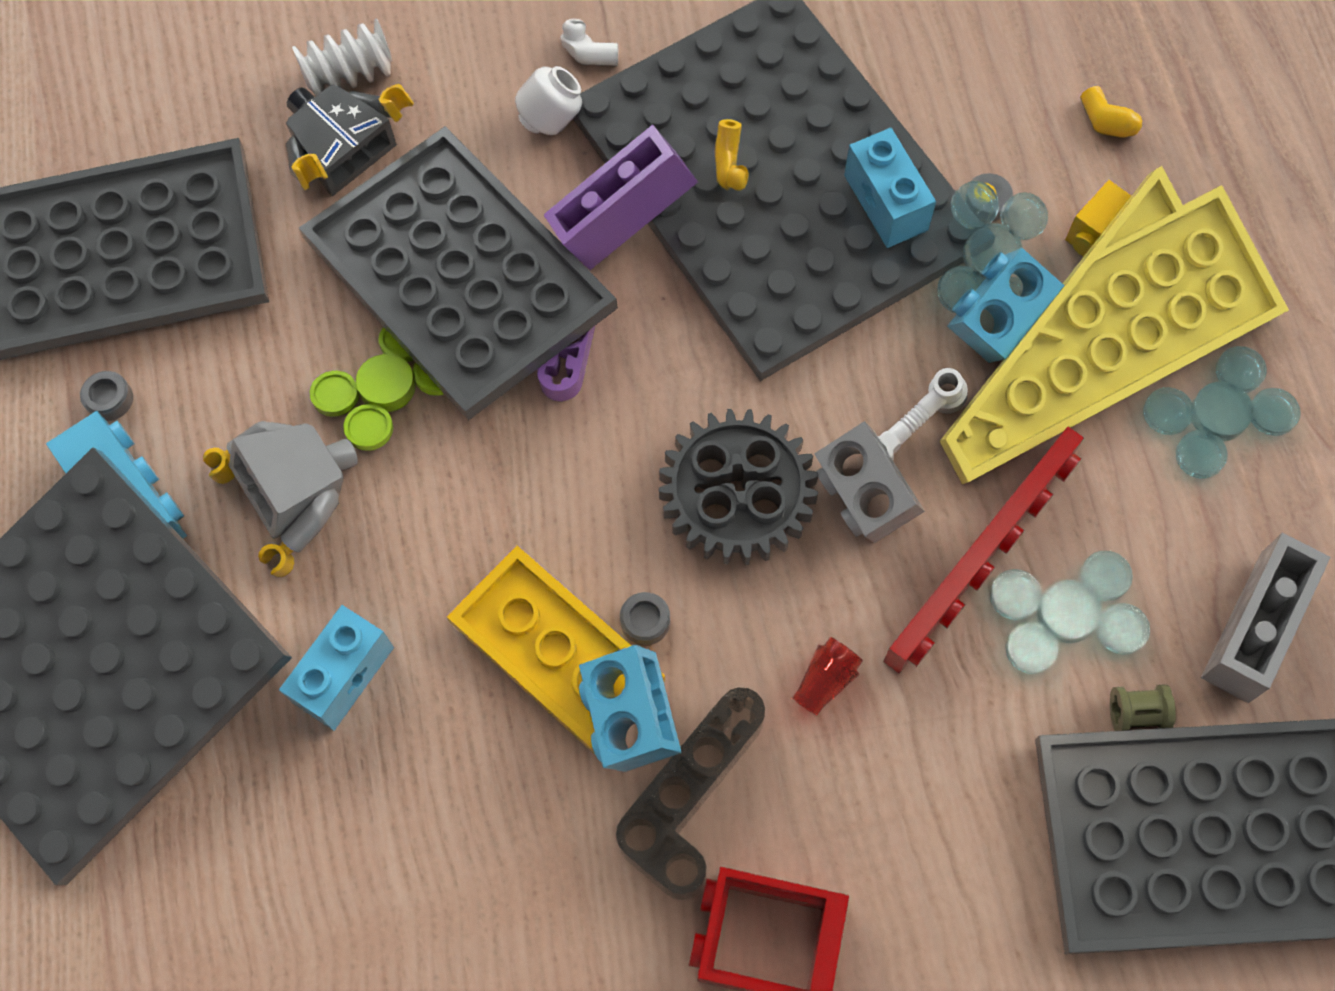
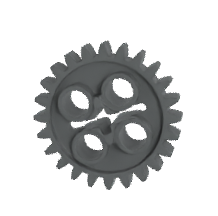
[659,409,818,565]

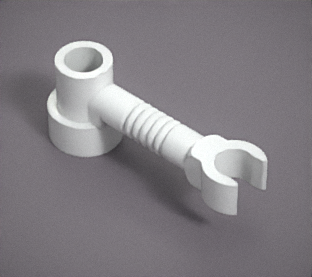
[878,368,968,460]

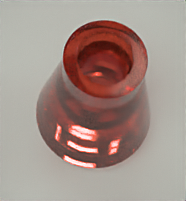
[792,637,863,716]

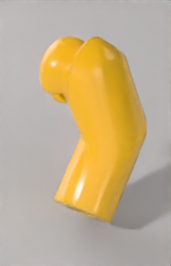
[1080,86,1143,138]
[715,119,749,191]

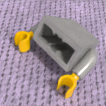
[203,421,358,577]

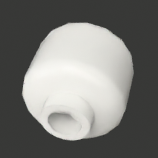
[515,66,582,135]

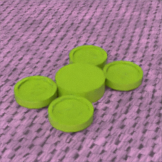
[309,327,444,451]

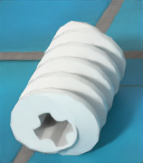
[292,18,392,96]

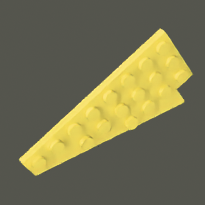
[940,166,1289,484]

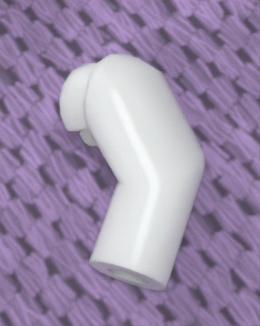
[560,19,619,66]

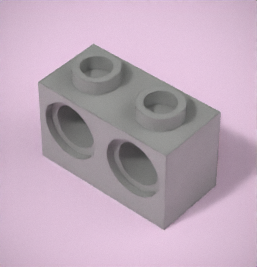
[814,421,925,543]

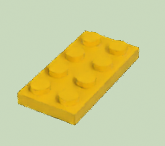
[447,545,666,754]

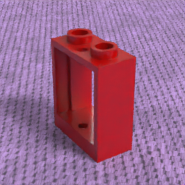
[689,866,850,991]

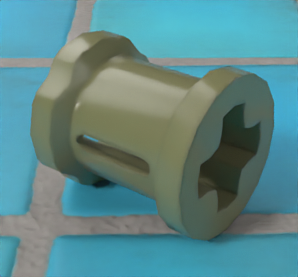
[1110,684,1176,731]

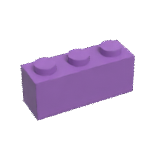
[544,124,698,270]

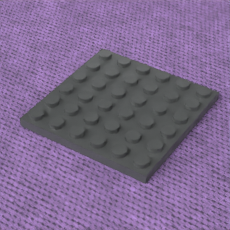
[0,447,292,885]

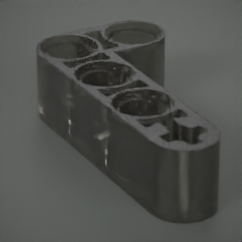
[616,687,765,900]

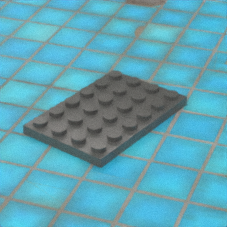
[299,126,618,421]
[0,138,269,360]
[1035,719,1335,955]

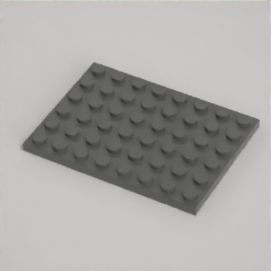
[573,0,993,381]

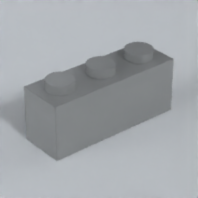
[1201,533,1331,703]

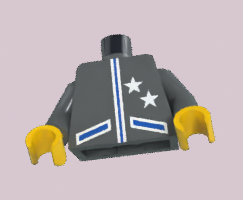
[286,84,415,197]

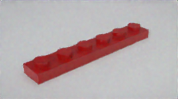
[883,427,1084,674]

